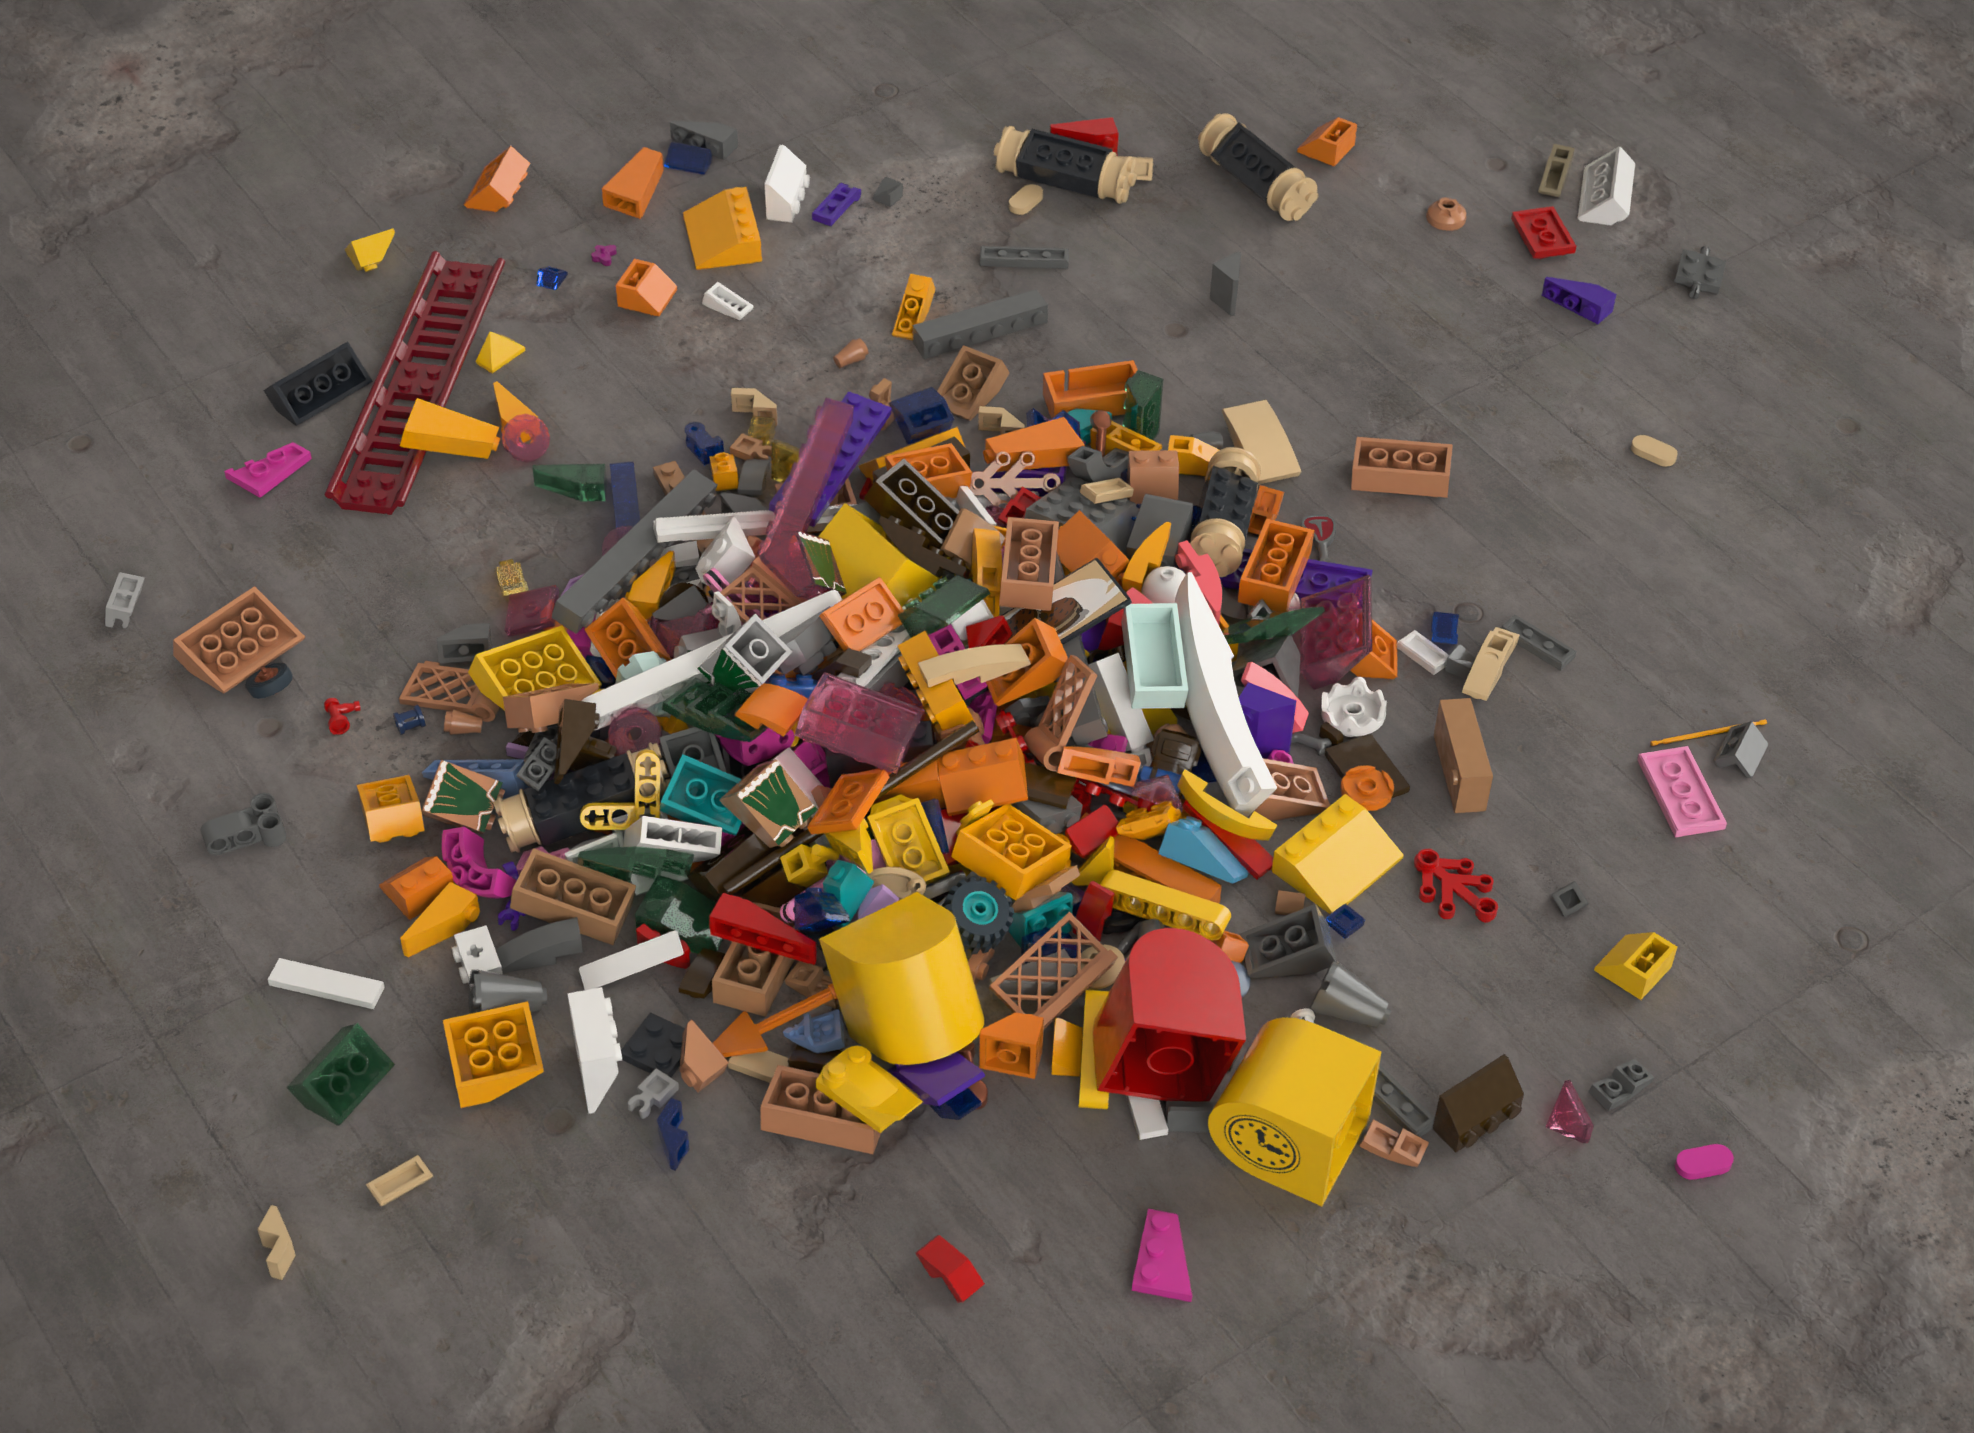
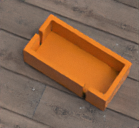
[1043,360,1146,420]

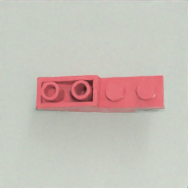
[1175,540,1222,625]

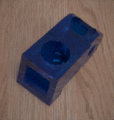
[685,422,724,466]

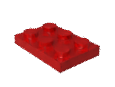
[1511,206,1577,259]

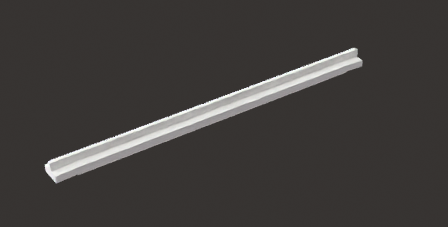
[653,491,1039,543]

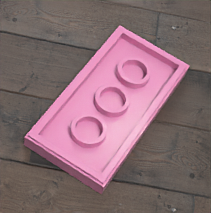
[1637,746,1727,838]

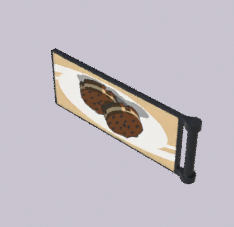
[955,558,1132,707]

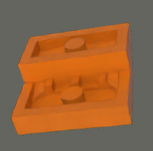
[735,683,811,737]

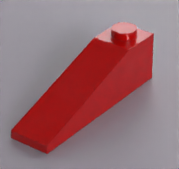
[710,893,816,965]

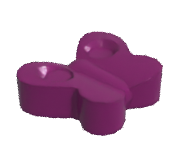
[591,245,617,266]

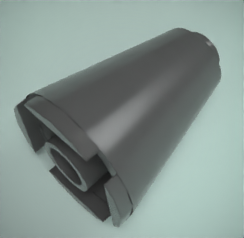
[1309,960,1391,1028]
[468,969,547,1014]

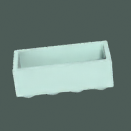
[1121,603,1188,709]

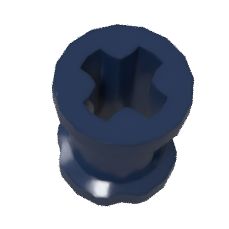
[393,704,426,735]

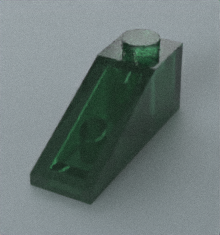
[532,464,607,501]

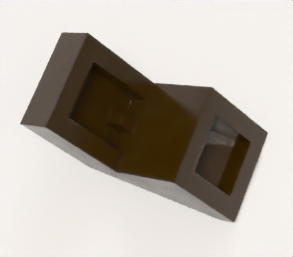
[812,648,872,685]

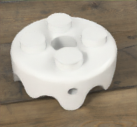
[1321,677,1387,737]

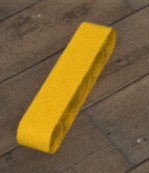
[1100,870,1231,940]
[1079,990,1110,1109]

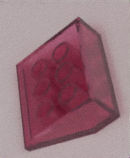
[1300,575,1372,690]
[794,672,925,774]

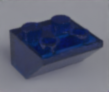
[889,387,954,445]

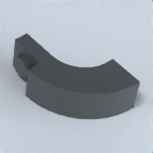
[1067,446,1129,483]

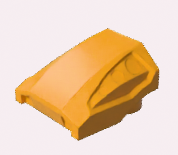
[1116,801,1183,840]

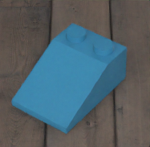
[1158,816,1249,884]

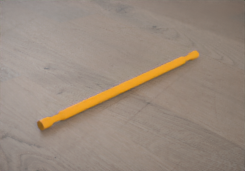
[1650,719,1767,746]

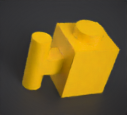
[780,844,840,887]

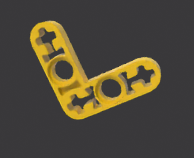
[580,750,660,830]

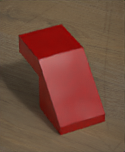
[998,486,1041,525]
[915,1235,985,1302]

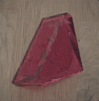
[1131,775,1183,813]
[1546,1080,1594,1144]

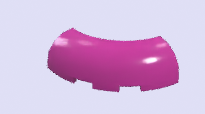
[442,827,517,899]

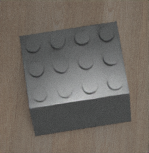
[1024,477,1139,556]

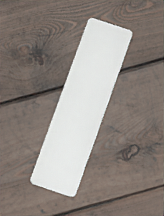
[579,930,684,990]

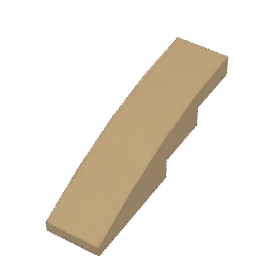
[918,644,1031,687]

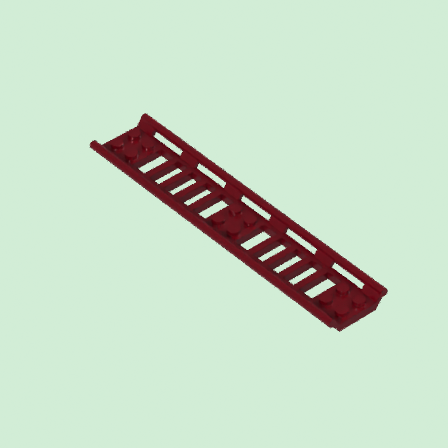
[324,251,505,515]

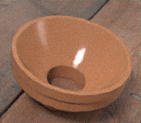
[1426,197,1466,231]

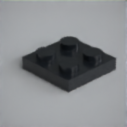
[621,1012,685,1078]

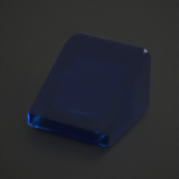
[536,266,568,290]

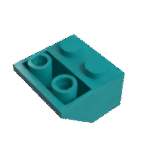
[1008,892,1073,952]

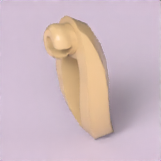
[866,867,926,900]

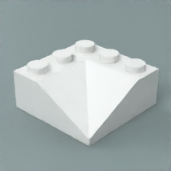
[568,987,622,1114]

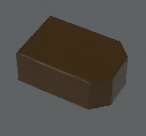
[1319,721,1344,746]

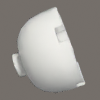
[1141,566,1186,604]

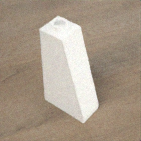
[1089,653,1154,753]

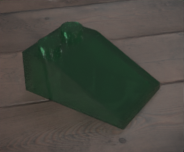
[635,875,723,954]

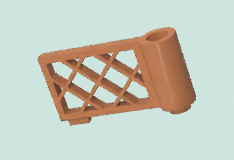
[1024,655,1098,771]
[399,661,500,722]

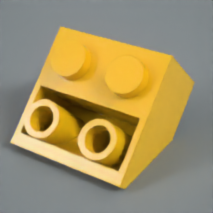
[1594,932,1677,1000]

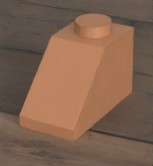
[680,1020,729,1092]

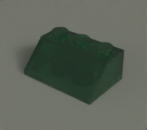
[1122,370,1163,441]
[898,575,990,638]
[286,1023,395,1126]

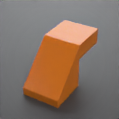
[1248,485,1284,535]

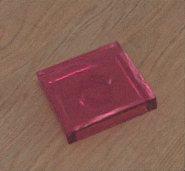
[505,585,559,637]

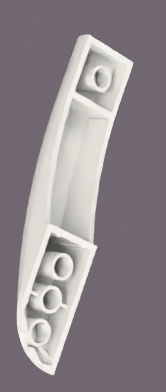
[1174,572,1277,817]

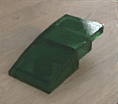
[1222,607,1325,644]
[662,678,768,743]
[578,847,694,883]

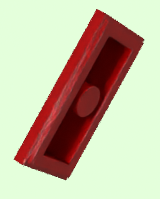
[1065,804,1120,858]

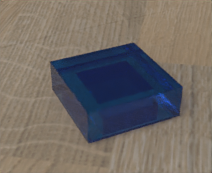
[1326,903,1365,939]

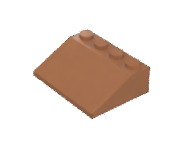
[173,586,305,694]

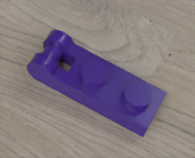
[812,183,861,226]

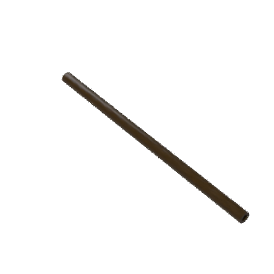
[722,720,979,895]

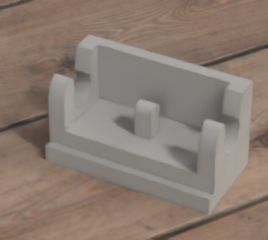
[105,572,145,628]

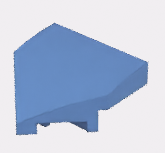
[783,1009,845,1053]

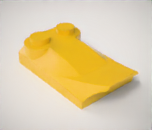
[867,794,950,885]
[816,1046,923,1133]

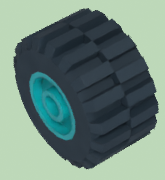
[942,877,1014,954]

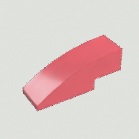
[1241,662,1309,733]

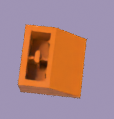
[1297,117,1357,166]
[616,259,677,317]

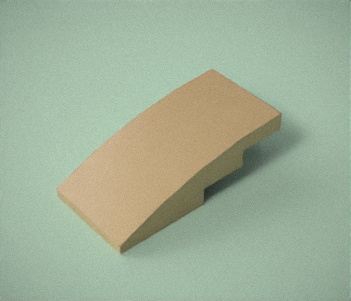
[1222,400,1301,485]

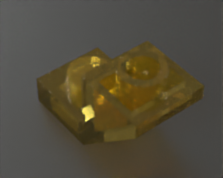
[494,559,529,597]

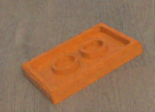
[819,577,910,652]
[807,770,890,835]

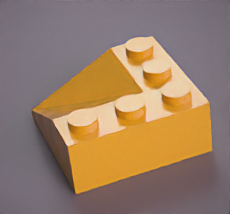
[951,804,1072,901]
[443,1001,544,1108]

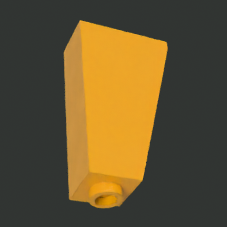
[400,398,500,459]

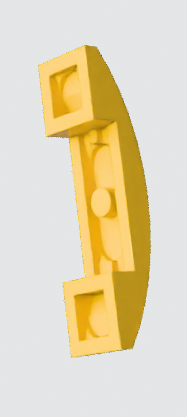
[1177,770,1277,841]

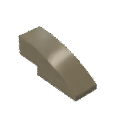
[1538,144,1575,197]

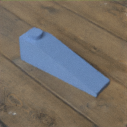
[422,759,530,799]

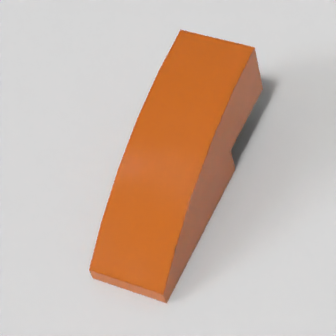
[1057,746,1141,787]

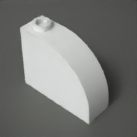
[623,816,722,863]

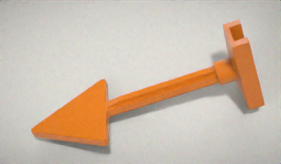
[713,983,838,1057]

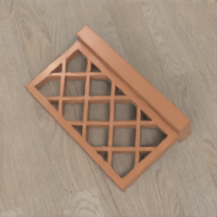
[720,556,811,624]
[989,912,1118,1031]

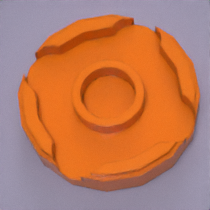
[1340,766,1394,811]

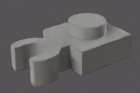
[628,1069,679,1119]

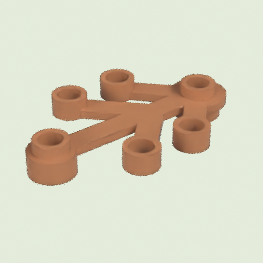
[970,451,1061,514]

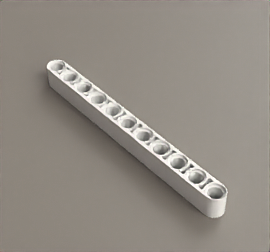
[581,590,842,730]

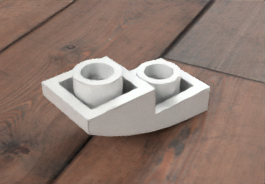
[712,591,741,637]

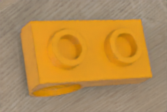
[709,453,739,491]

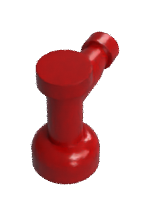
[324,698,361,735]

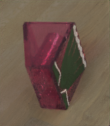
[759,530,847,600]

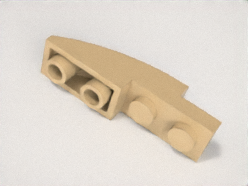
[1462,627,1519,701]

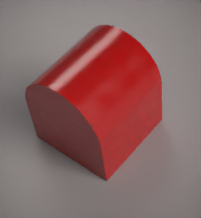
[1093,928,1246,1101]

